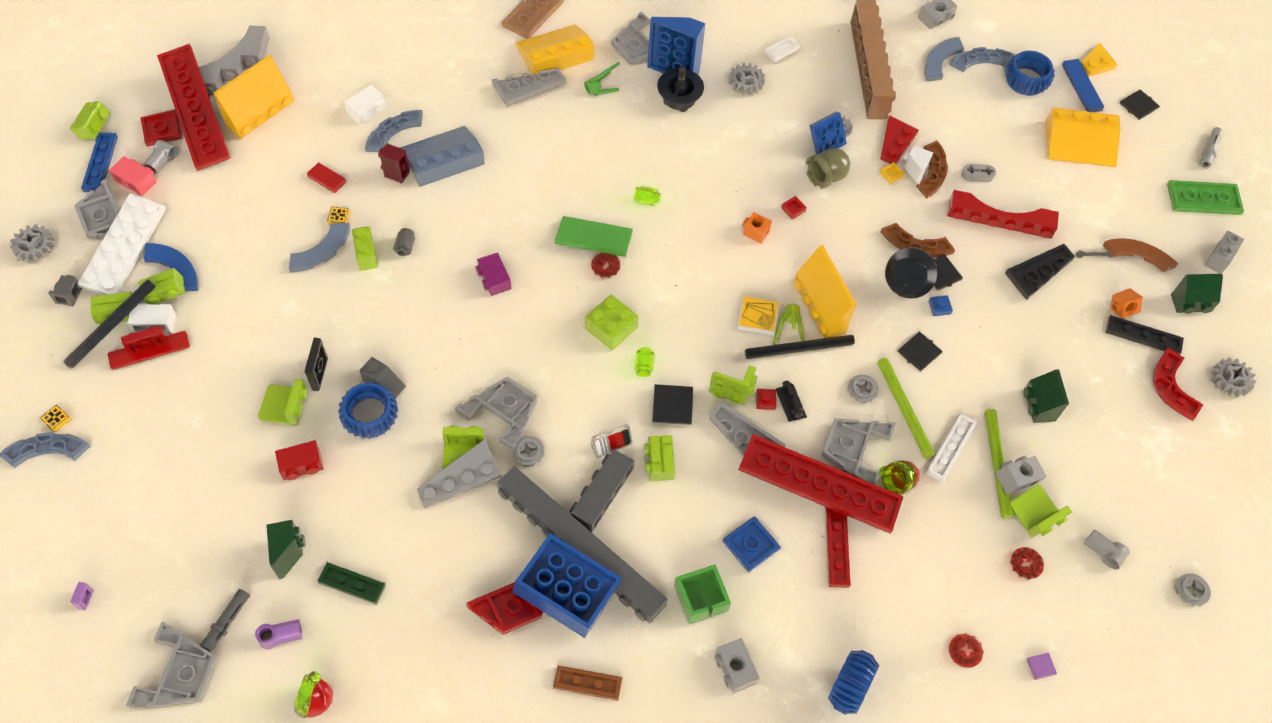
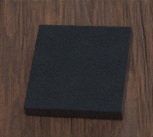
[304,337,328,391]

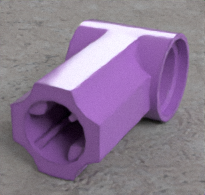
[255,619,302,649]

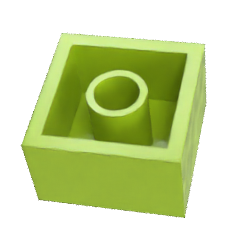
[585,294,639,351]

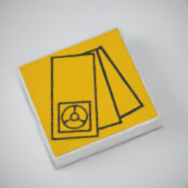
[737,295,779,336]

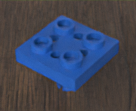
[809,112,847,154]

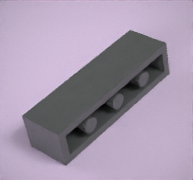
[570,449,634,532]

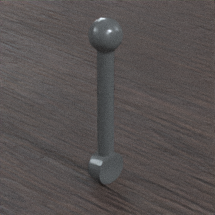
[1076,250,1113,258]

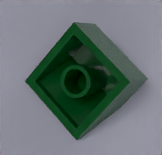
[1171,274,1223,314]
[1023,369,1069,423]
[266,520,306,579]

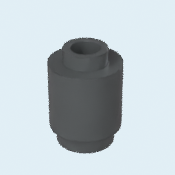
[393,228,415,256]

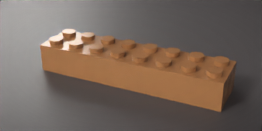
[850,0,896,119]

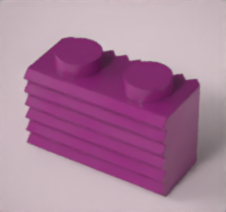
[475,252,512,296]

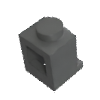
[48,275,82,307]

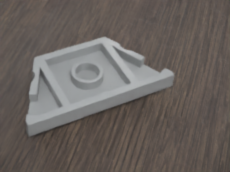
[74,179,119,239]

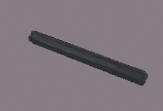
[63,279,156,369]
[745,335,855,359]

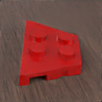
[466,582,543,635]

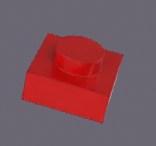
[781,196,807,220]
[756,388,776,410]

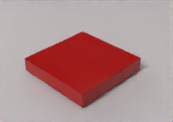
[140,110,182,147]

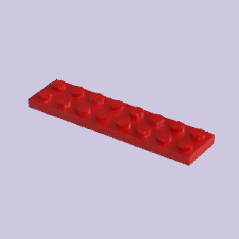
[157,44,231,171]
[738,434,904,534]

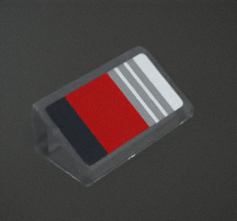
[591,424,633,458]

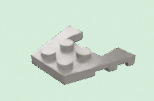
[611,12,650,65]
[455,377,538,451]
[822,418,896,485]
[126,622,218,709]

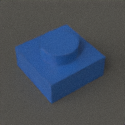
[929,295,953,316]

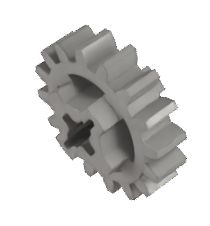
[729,63,765,95]
[10,224,55,262]
[1211,357,1256,398]

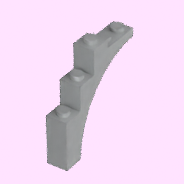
[199,25,270,95]

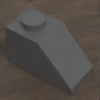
[359,357,406,398]

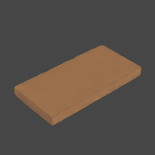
[502,0,564,39]

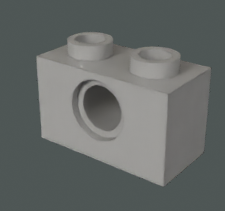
[918,0,957,29]
[1204,231,1244,274]
[995,456,1047,494]
[714,638,760,694]

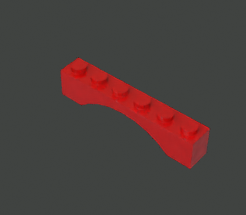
[947,190,1059,239]

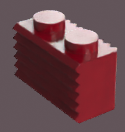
[378,143,410,184]

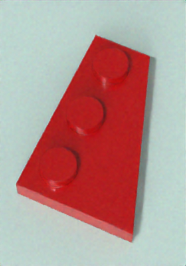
[880,115,919,165]

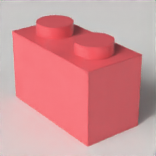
[109,156,157,196]

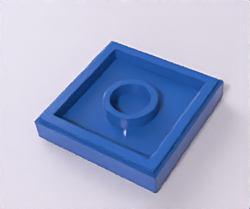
[722,516,781,573]

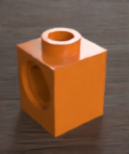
[742,212,772,244]
[1110,288,1143,319]

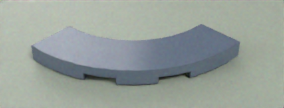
[924,37,964,81]
[949,47,1016,72]
[365,110,423,152]
[289,223,350,272]
[0,432,91,468]

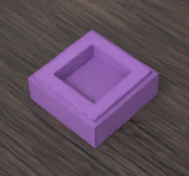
[70,582,94,610]
[1026,653,1057,680]

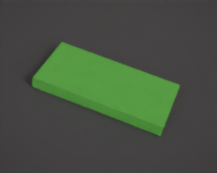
[1167,180,1244,215]
[555,216,633,257]

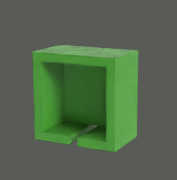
[674,564,731,625]

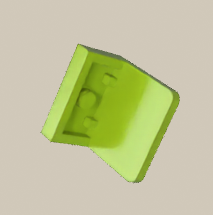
[709,365,758,405]
[258,379,308,426]
[442,426,485,470]
[1009,485,1072,538]

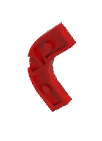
[1153,348,1204,421]

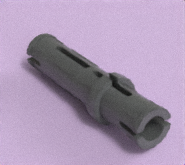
[199,589,250,653]

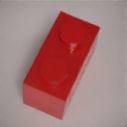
[275,440,324,481]

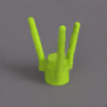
[772,304,805,345]

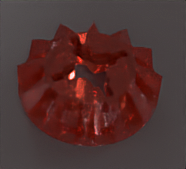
[591,253,620,279]
[1010,547,1044,580]
[949,633,984,668]

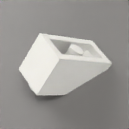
[904,145,933,184]

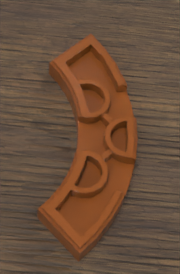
[916,140,948,199]
[881,223,955,258]
[1103,238,1178,273]

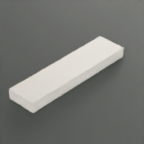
[925,413,977,484]

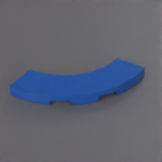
[143,243,198,291]

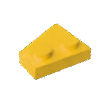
[1081,43,1117,77]

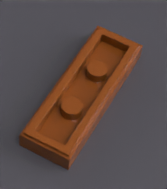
[553,665,622,701]

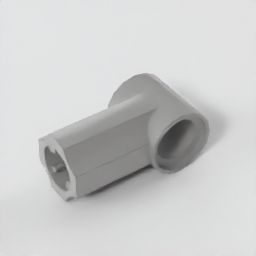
[143,140,178,174]
[1084,529,1130,570]

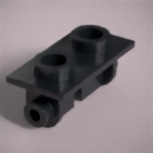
[776,380,807,422]

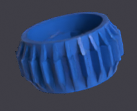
[1005,50,1055,96]
[338,382,398,439]
[828,650,880,715]

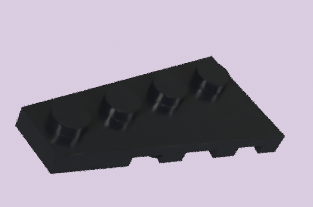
[1005,244,1075,300]

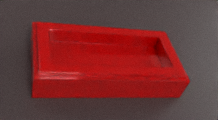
[307,162,346,194]

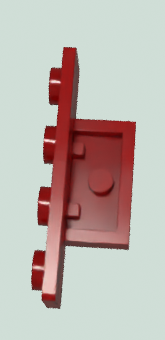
[107,326,190,370]

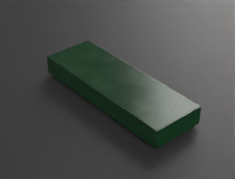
[317,562,386,605]

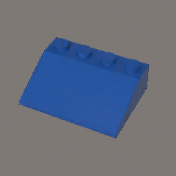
[647,17,706,74]
[513,533,622,638]

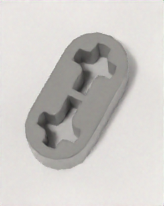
[962,164,996,182]

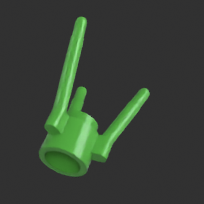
[584,62,620,96]

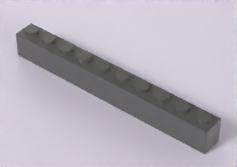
[497,466,668,624]

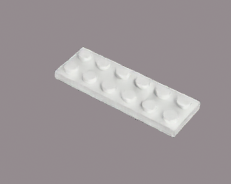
[78,193,166,295]

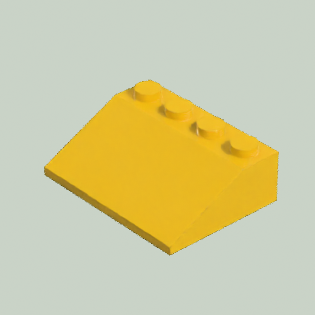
[515,24,594,75]
[214,55,294,139]
[1045,108,1121,167]
[793,245,857,338]

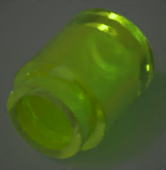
[634,186,661,206]
[634,347,655,377]

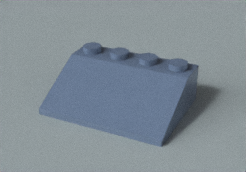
[400,126,485,187]

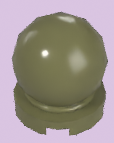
[805,147,851,189]

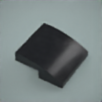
[652,384,693,425]

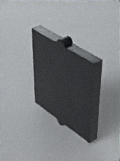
[1120,89,1160,120]
[933,255,963,290]
[897,331,943,372]

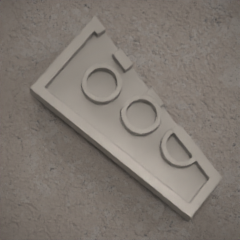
[491,68,566,107]
[709,402,786,456]
[417,439,501,509]

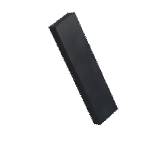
[1105,315,1184,355]

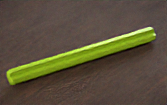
[877,357,935,459]
[985,409,1014,519]

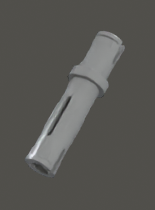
[1200,127,1223,169]

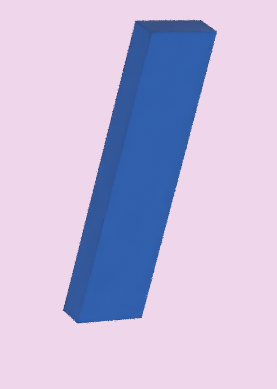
[1062,59,1104,112]
[81,132,118,192]

